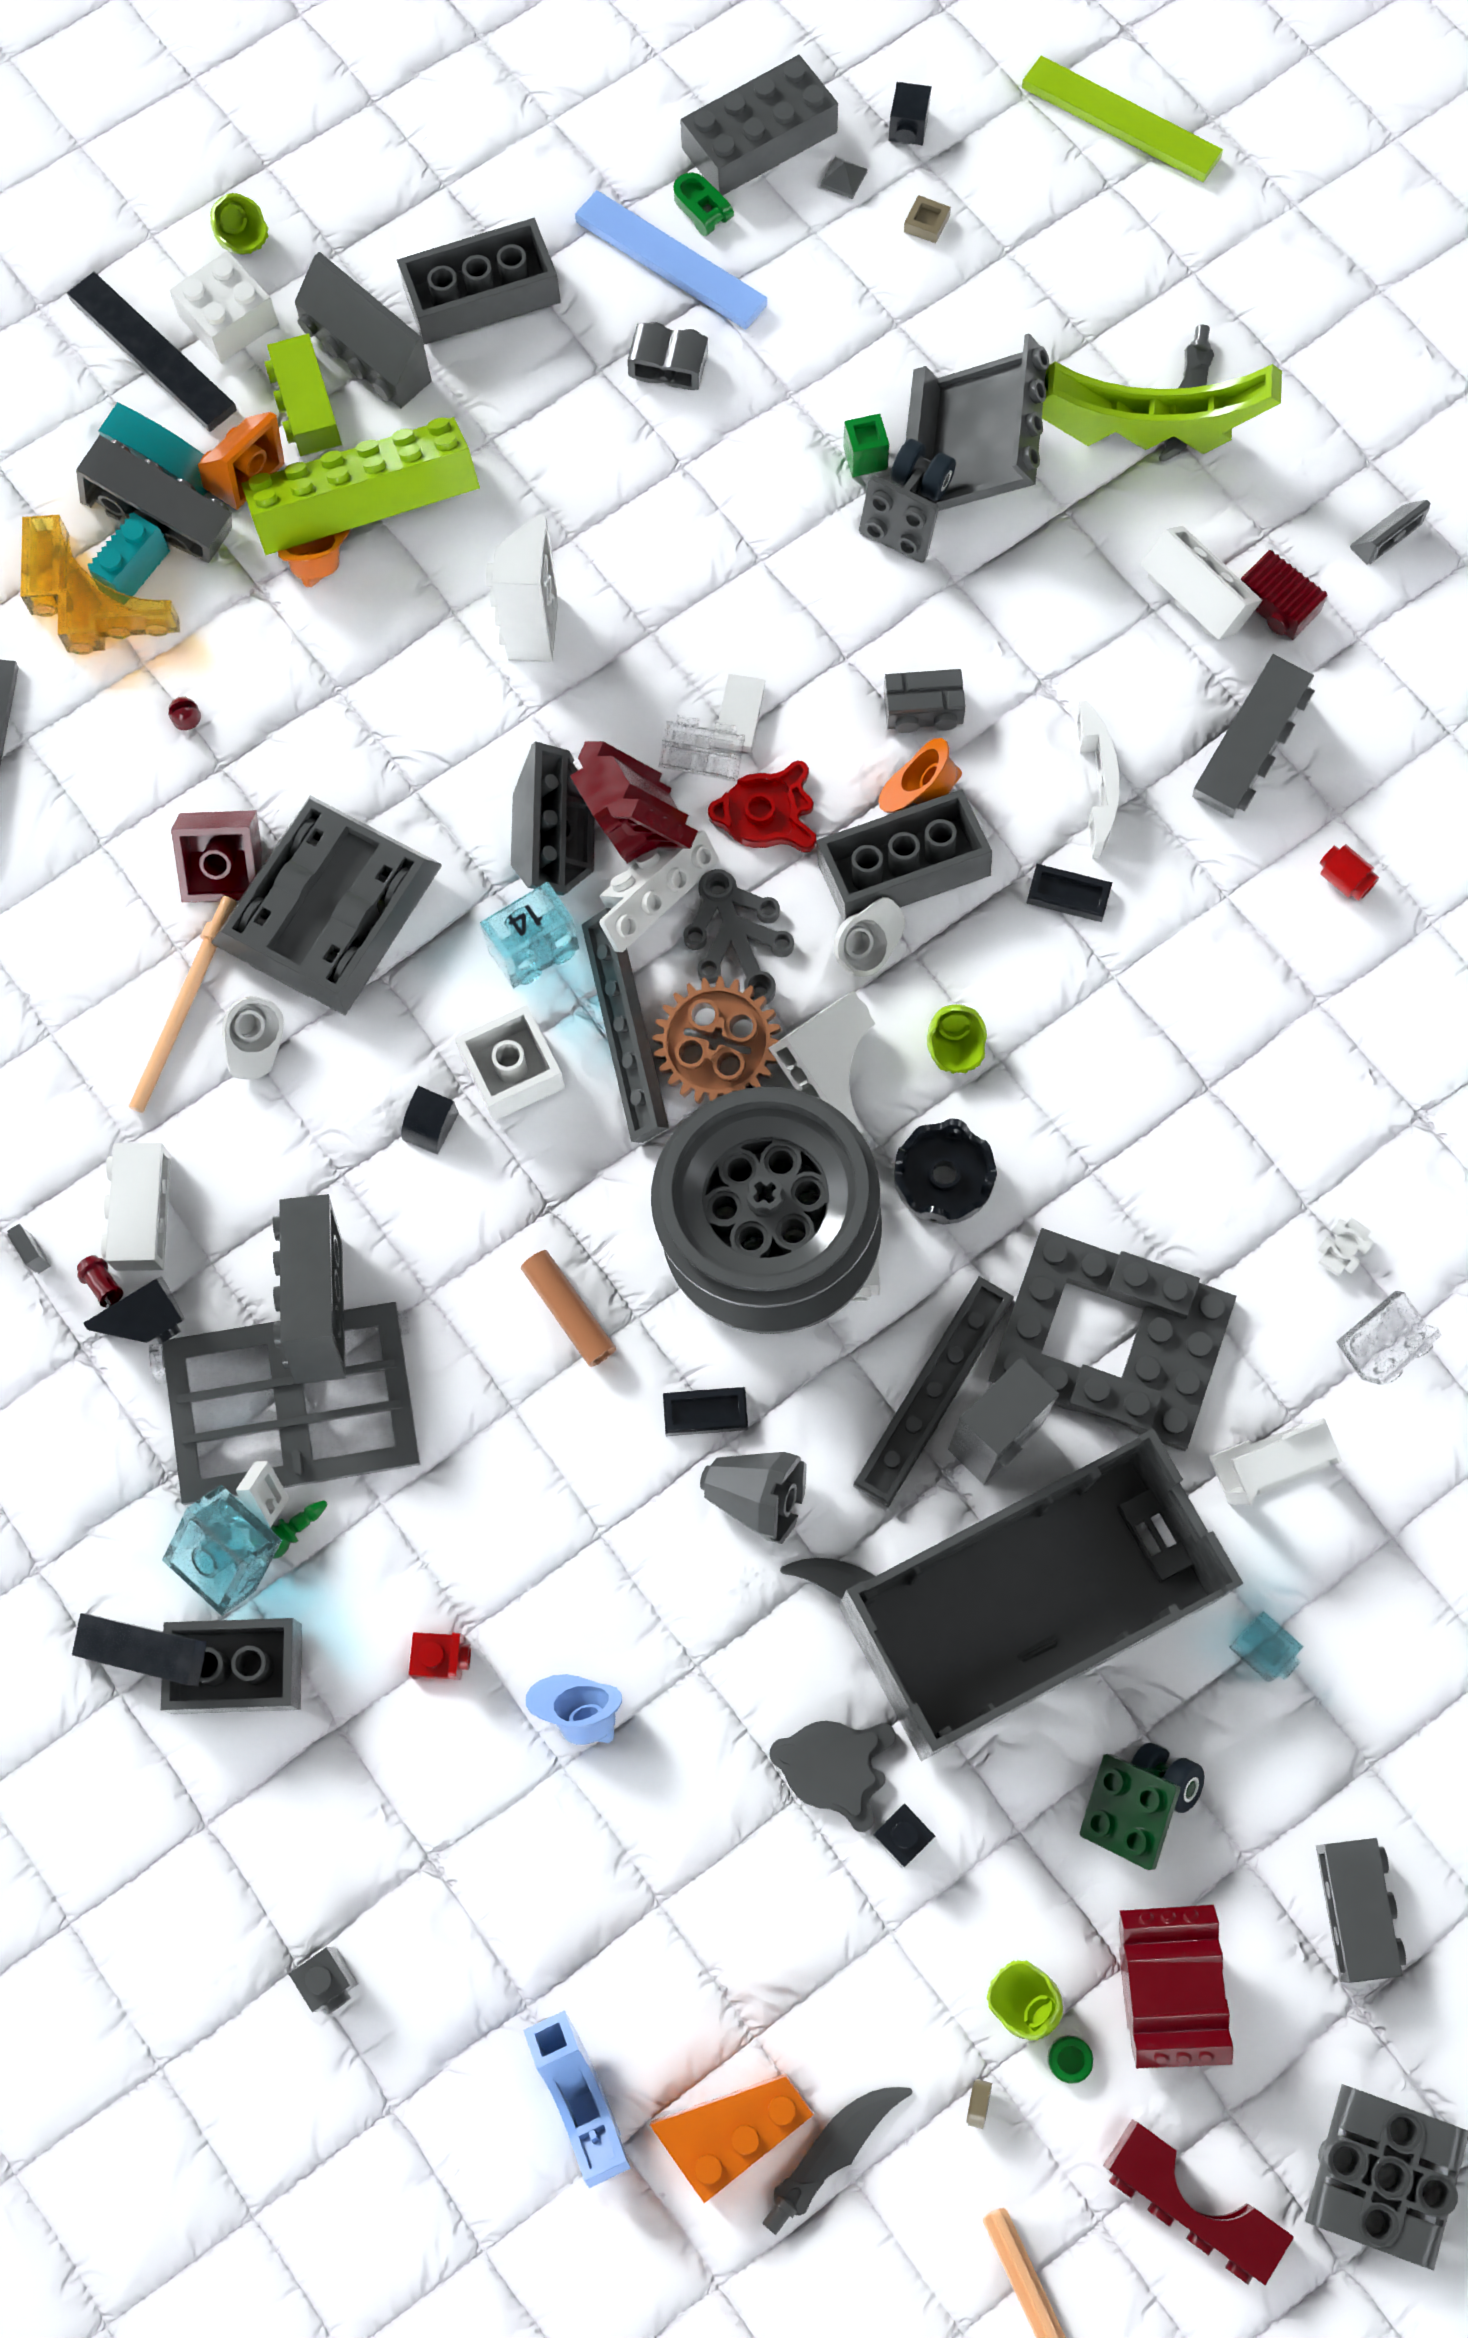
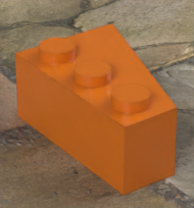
[650,2073,814,2203]

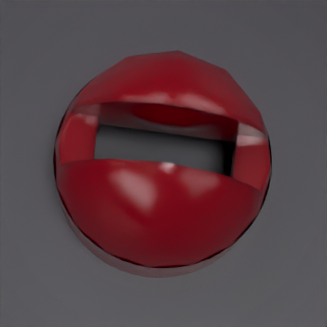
[168,696,201,730]

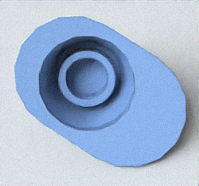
[526,1674,622,1745]

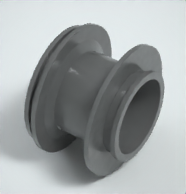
[651,1087,882,1334]

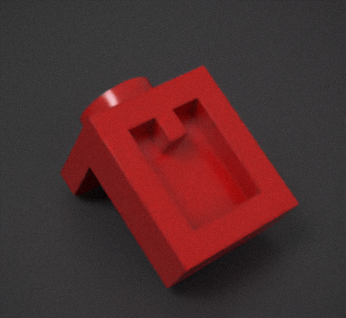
[408,1632,471,1680]

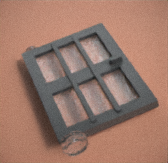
[149,1301,420,1505]

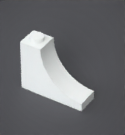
[768,990,876,1133]

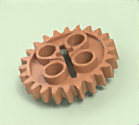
[652,976,781,1104]

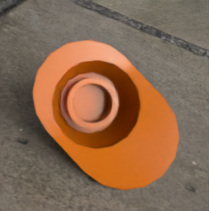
[278,529,350,587]
[878,738,962,813]

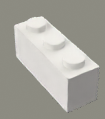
[1140,525,1262,640]
[101,1143,171,1271]

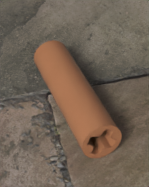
[520,1250,616,1367]

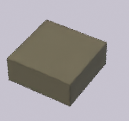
[903,195,951,244]

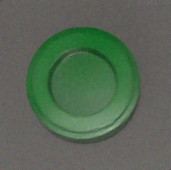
[1047,2035,1094,2084]

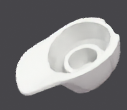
[833,897,906,977]
[222,996,284,1080]

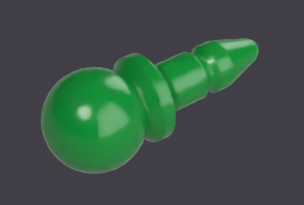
[256,1500,328,1559]

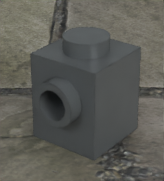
[289,1946,358,2014]

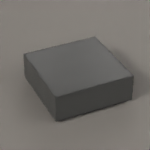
[7,1223,51,1274]

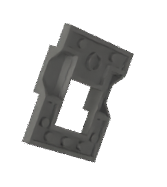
[988,1228,1237,1451]

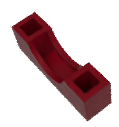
[1103,2119,1294,2286]

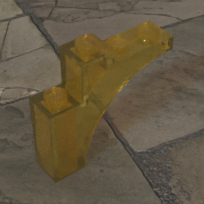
[20,515,180,655]

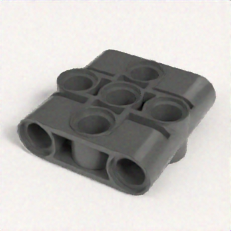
[1304,2084,1468,2271]

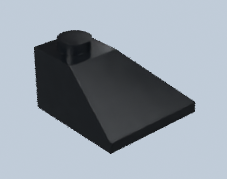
[83,1276,185,1344]

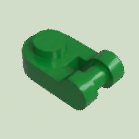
[673,172,734,237]

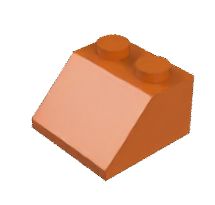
[198,412,285,510]

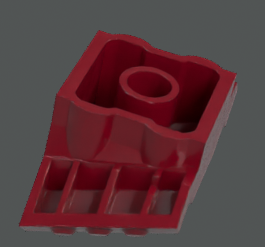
[570,741,698,864]
[1119,1905,1234,2069]

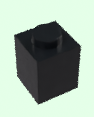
[888,81,932,146]
[871,1803,935,1868]

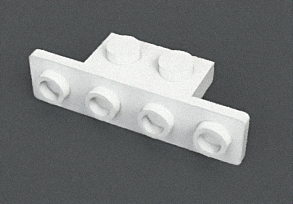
[599,830,719,952]

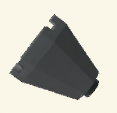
[700,1452,807,1544]

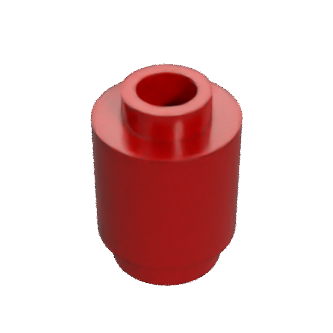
[1319,844,1380,901]

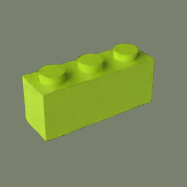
[264,333,342,457]

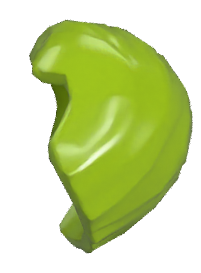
[210,193,269,255]
[927,1004,987,1074]
[986,1960,1064,2041]

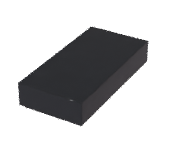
[1026,863,1113,922]
[663,1387,748,1437]

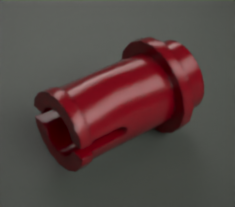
[77,1255,124,1307]

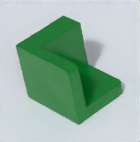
[843,413,890,478]

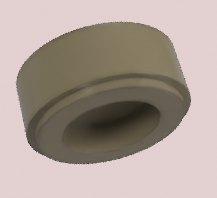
[966,2079,992,2130]

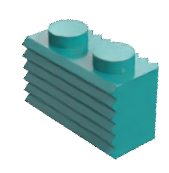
[87,513,170,606]

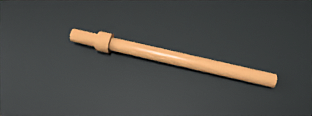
[128,896,237,1113]

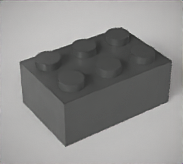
[160,1618,302,1714]

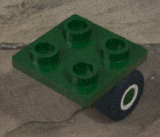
[1079,1743,1205,1870]

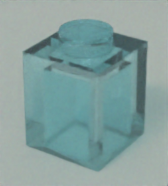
[1229,1611,1304,1682]

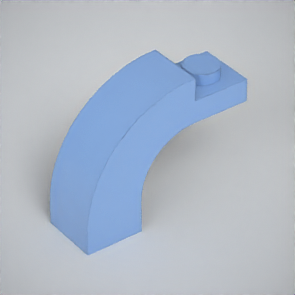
[523,2010,631,2188]

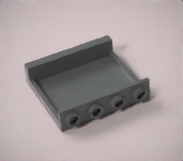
[900,333,1049,511]

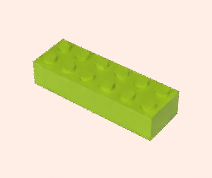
[241,417,480,556]

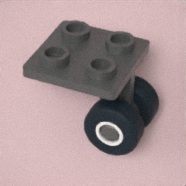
[859,439,956,563]

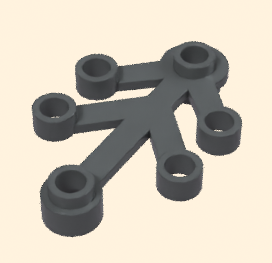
[683,869,794,1005]

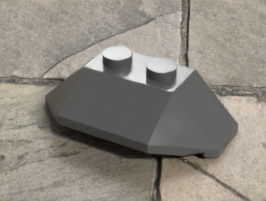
[510,741,595,896]

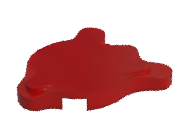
[708,760,817,853]

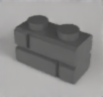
[883,669,965,733]

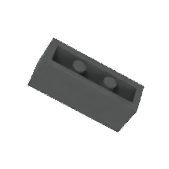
[1315,1838,1406,1983]

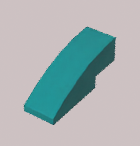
[98,402,208,496]

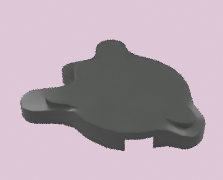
[769,1720,896,1832]

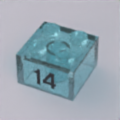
[480,882,579,989]
[162,1485,282,1616]

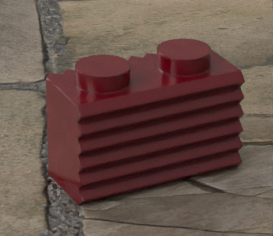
[1240,550,1328,640]

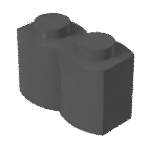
[627,322,708,390]

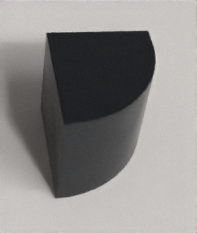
[401,1085,459,1155]

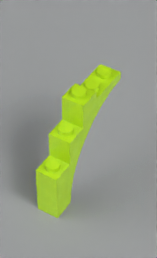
[1042,361,1282,454]

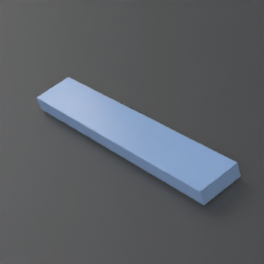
[575,190,767,330]

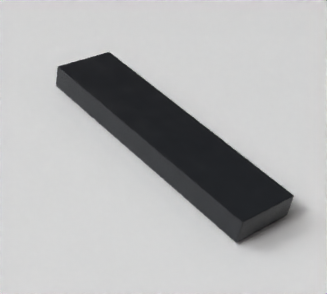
[72,1613,207,1686]

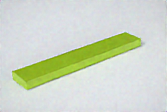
[1022,55,1223,183]

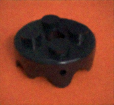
[894,1118,997,1224]

